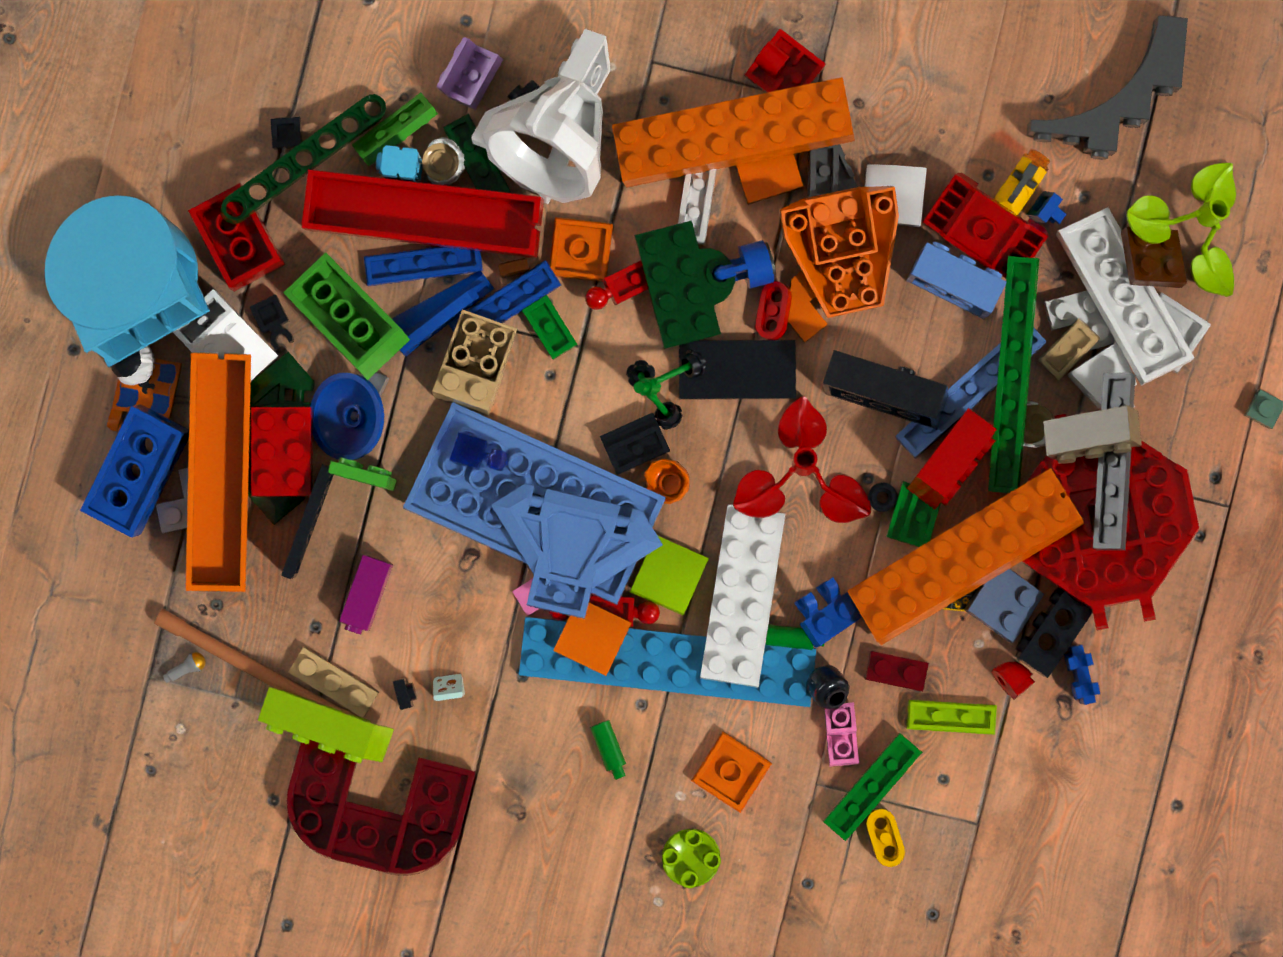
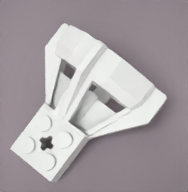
[471,29,611,204]

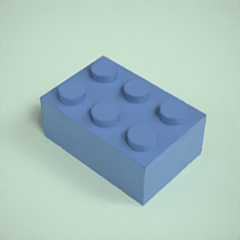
[906,241,1007,319]

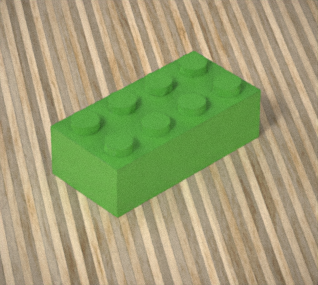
[283,253,410,380]

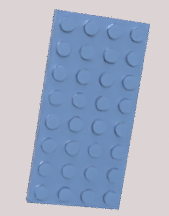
[403,402,666,605]

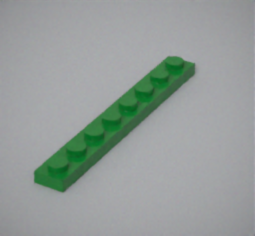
[988,256,1039,493]

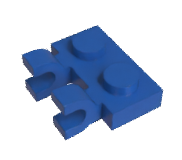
[794,577,862,648]
[1064,644,1101,705]

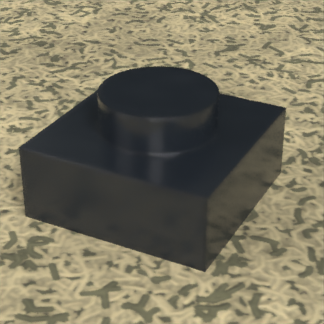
[270,117,303,150]
[393,678,417,710]

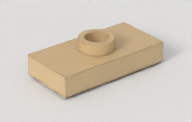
[1038,318,1100,380]

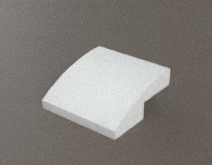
[864,164,927,227]

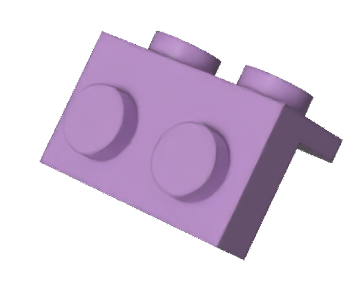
[437,37,503,110]

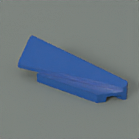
[392,272,494,356]

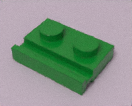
[886,481,941,547]

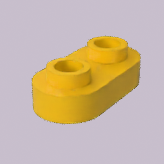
[866,808,905,867]

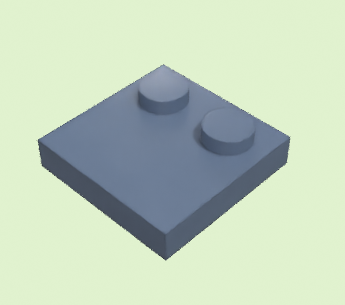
[964,569,1044,643]

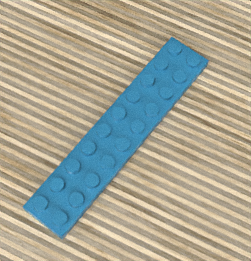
[519,617,816,707]

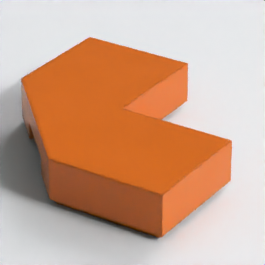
[788,271,828,343]

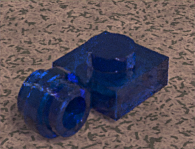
[450,432,509,471]

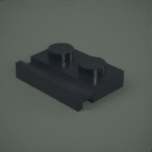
[600,413,670,475]

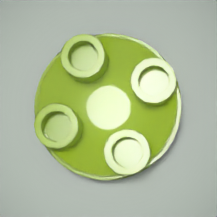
[662,829,721,888]

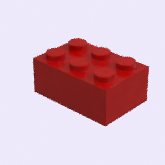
[188,183,286,292]
[251,407,313,497]
[907,408,997,510]

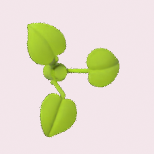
[1126,163,1236,297]

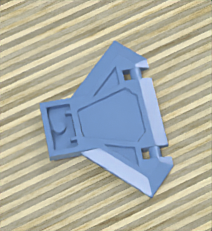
[491,484,663,619]

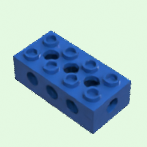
[80,404,189,538]

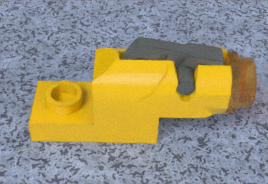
[993,149,1050,215]

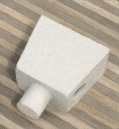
[1067,342,1137,409]

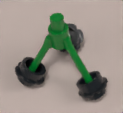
[626,349,706,430]

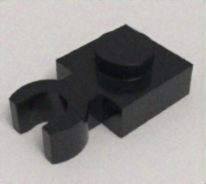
[249,294,294,350]

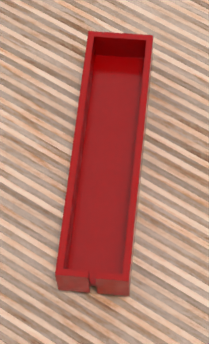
[301,169,544,258]

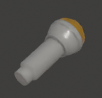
[163,652,205,683]

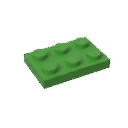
[328,457,397,491]

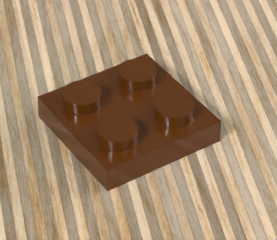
[1121,227,1187,288]

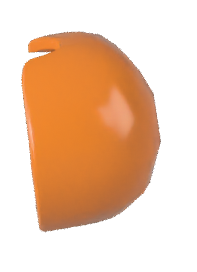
[644,459,690,504]

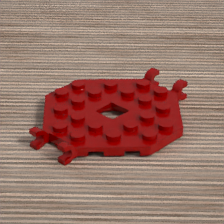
[1022,414,1199,631]

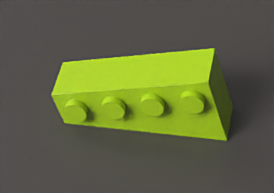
[257,687,394,764]

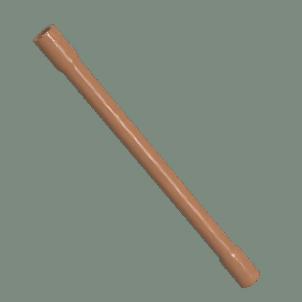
[154,609,359,717]

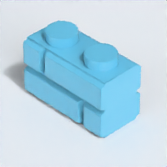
[376,145,423,183]

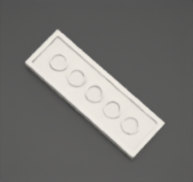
[1056,207,1194,386]
[700,504,785,688]

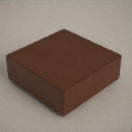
[498,258,530,278]

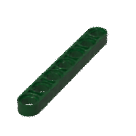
[221,94,386,224]

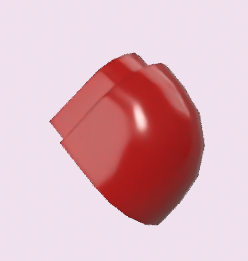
[992,661,1035,700]

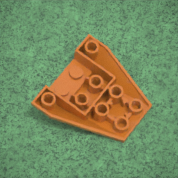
[780,186,899,318]

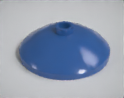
[310,373,384,460]

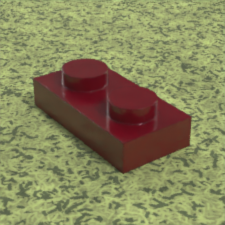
[865,651,929,692]

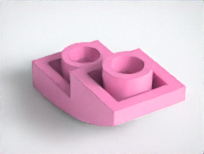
[825,702,859,767]

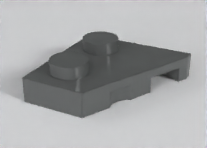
[807,144,858,198]

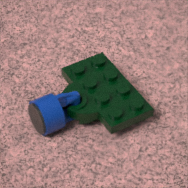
[634,220,776,349]

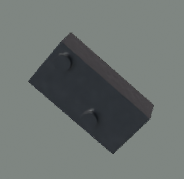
[823,350,948,430]

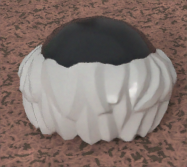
[111,346,155,385]

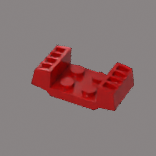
[923,173,1048,278]

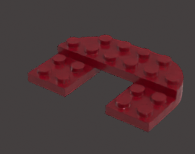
[287,740,476,876]

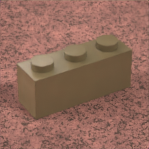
[1043,405,1142,464]

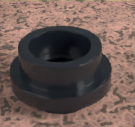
[868,483,897,512]

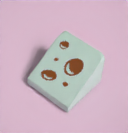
[433,674,465,701]

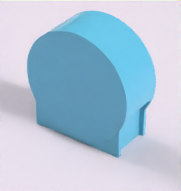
[45,195,210,367]

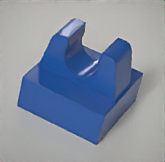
[1026,191,1066,224]

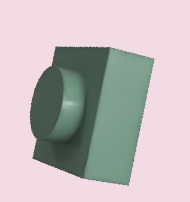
[1244,389,1283,429]

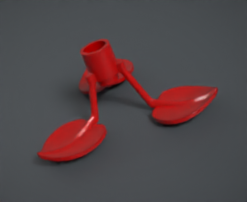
[733,396,871,523]

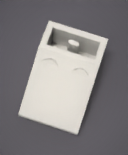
[173,289,278,381]

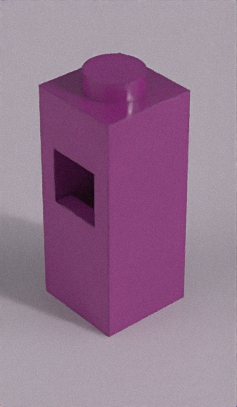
[339,555,393,635]

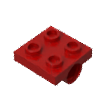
[744,29,826,93]

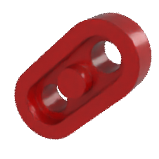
[755,281,792,340]

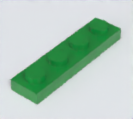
[823,733,923,842]

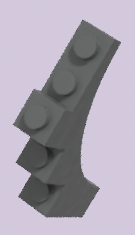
[1026,15,1188,160]

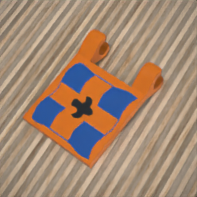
[107,358,182,432]

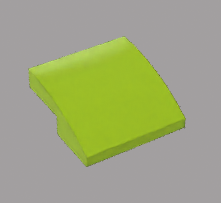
[630,535,709,616]

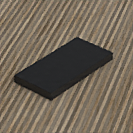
[679,340,796,400]
[281,464,334,579]

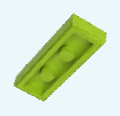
[906,700,997,735]

